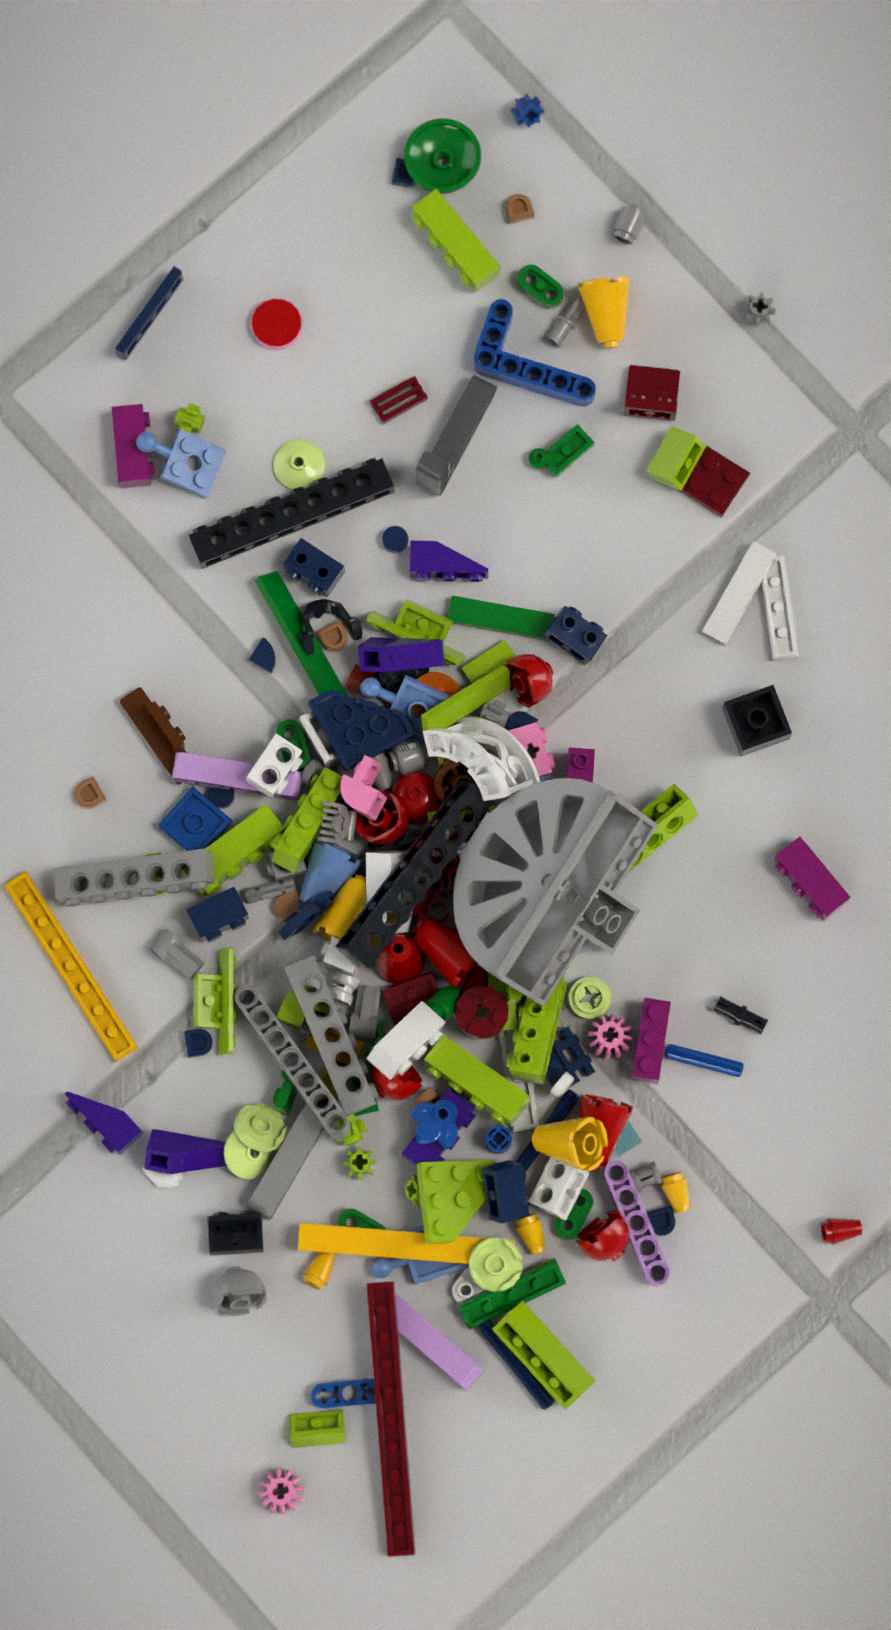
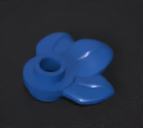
[410,1099,458,1150]

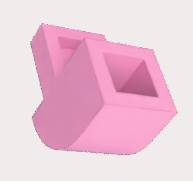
[340,755,387,821]

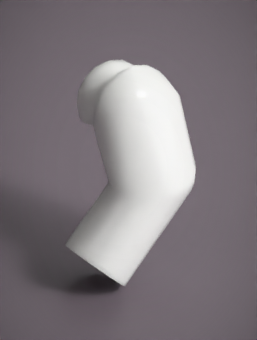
[142,1168,183,1188]

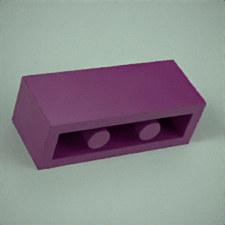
[111,404,155,489]
[774,836,851,921]
[631,998,671,1084]

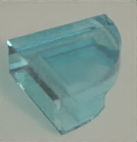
[615,1120,642,1157]

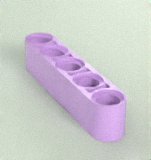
[172,752,302,800]
[604,1160,670,1287]
[367,1294,484,1391]

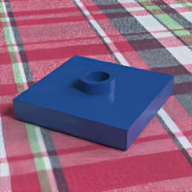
[158,786,233,851]

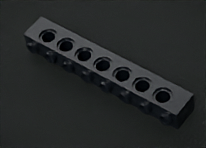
[189,458,395,569]
[335,781,493,969]

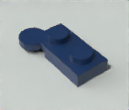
[278,890,334,941]

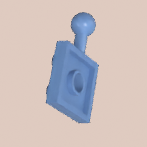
[136,429,226,498]
[360,675,451,742]
[371,1225,466,1285]

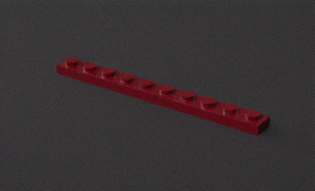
[366,1281,416,1557]

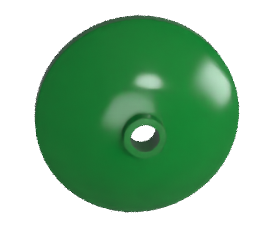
[404,118,481,193]

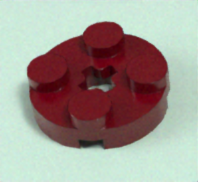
[455,985,509,1040]

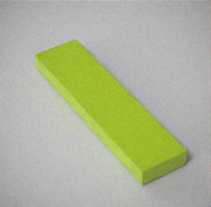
[421,665,511,731]

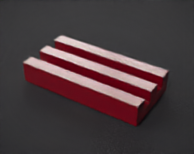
[370,376,428,424]

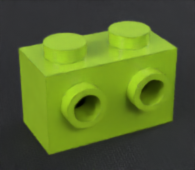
[646,426,706,491]

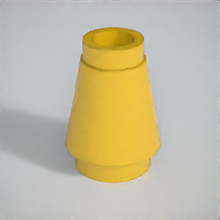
[661,1172,691,1213]
[515,1213,546,1255]
[303,1253,337,1290]

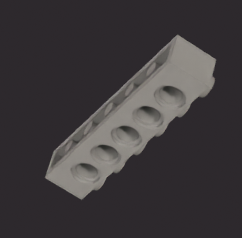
[53,849,215,907]
[284,955,379,1116]

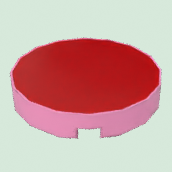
[251,298,302,350]

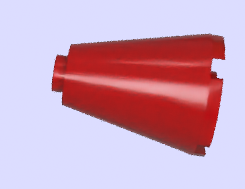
[413,919,478,989]
[374,932,426,984]
[580,1094,633,1170]

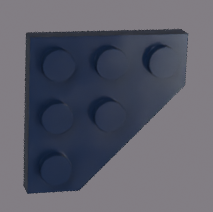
[308,689,415,771]

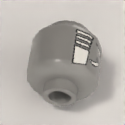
[388,738,429,776]

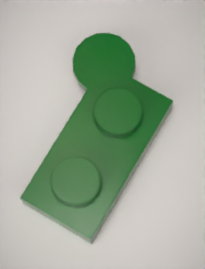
[528,424,595,478]

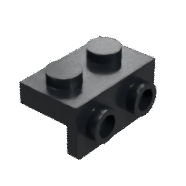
[207,1210,264,1256]

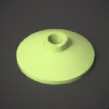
[273,440,325,490]
[224,1130,274,1179]

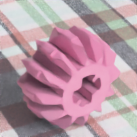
[587,1014,633,1059]
[258,1468,304,1515]

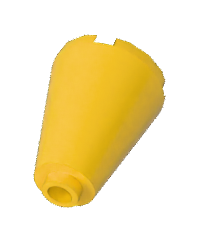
[578,276,630,348]
[312,875,366,942]
[532,1117,608,1171]

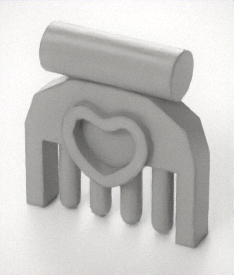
[317,801,357,843]

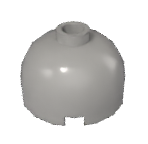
[212,1267,267,1316]

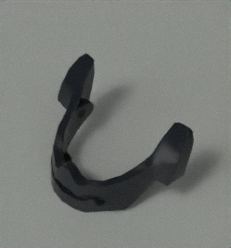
[299,599,362,655]

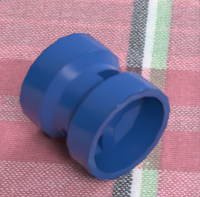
[485,1125,512,1154]

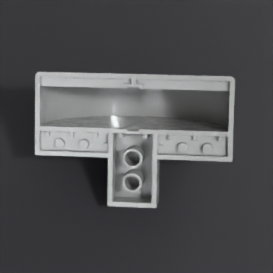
[453,778,658,1006]

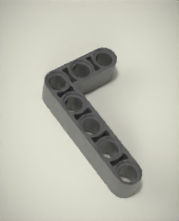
[416,375,497,496]

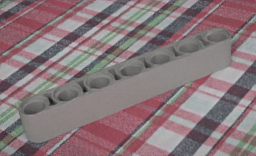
[235,985,351,1140]

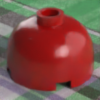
[505,654,553,708]
[390,771,442,825]
[355,791,408,845]
[370,1064,423,1100]
[575,1210,630,1261]

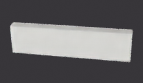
[702,541,777,645]
[761,555,799,661]

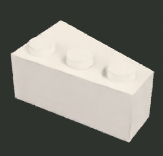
[366,850,418,933]
[366,1001,446,1080]

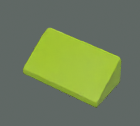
[289,1410,345,1448]

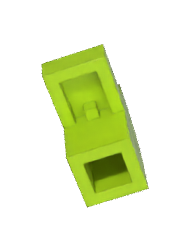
[276,986,338,1030]

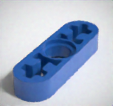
[311,1379,376,1409]

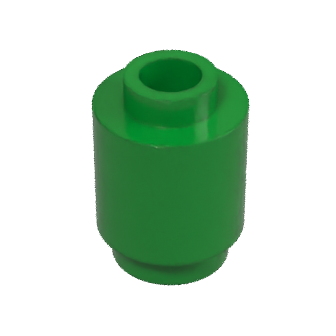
[425,985,462,1021]

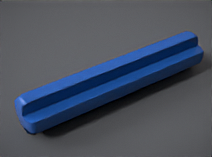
[665,1044,744,1077]

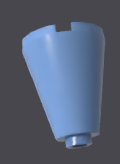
[299,836,364,911]

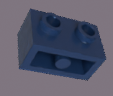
[283,538,345,597]
[543,606,608,665]
[187,887,250,942]
[482,1160,530,1224]

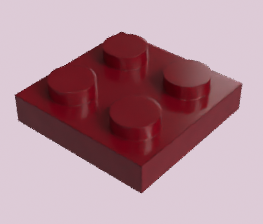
[679,446,750,518]

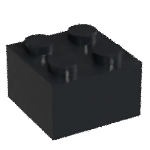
[722,685,792,757]

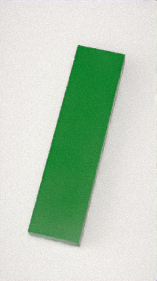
[448,595,555,641]
[457,1258,566,1330]

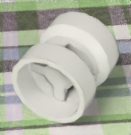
[333,971,360,1006]

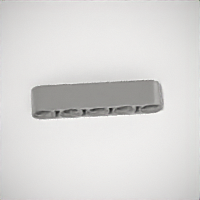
[247,1099,328,1221]

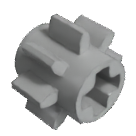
[743,292,776,327]
[479,700,510,728]

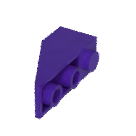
[410,540,488,582]
[358,637,445,672]
[65,1091,144,1155]
[144,1129,227,1174]

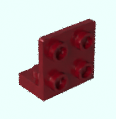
[624,365,680,421]

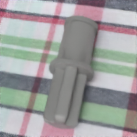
[546,298,585,347]

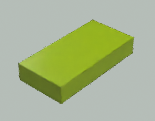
[461,640,516,684]

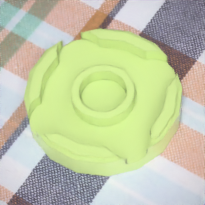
[234,1103,288,1152]
[469,1238,523,1292]

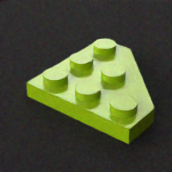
[416,1160,493,1244]

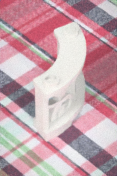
[423,716,540,801]

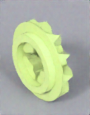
[569,977,611,1019]

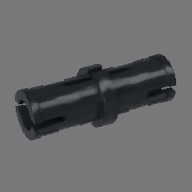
[713,996,768,1035]

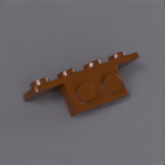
[120,687,187,785]

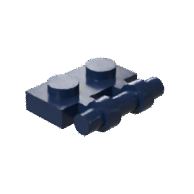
[546,1026,596,1088]

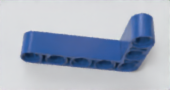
[474,299,596,407]

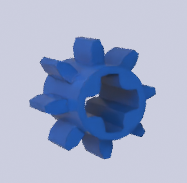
[511,94,545,128]

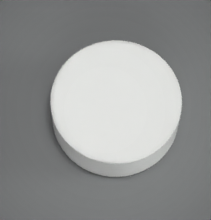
[550,1072,574,1098]

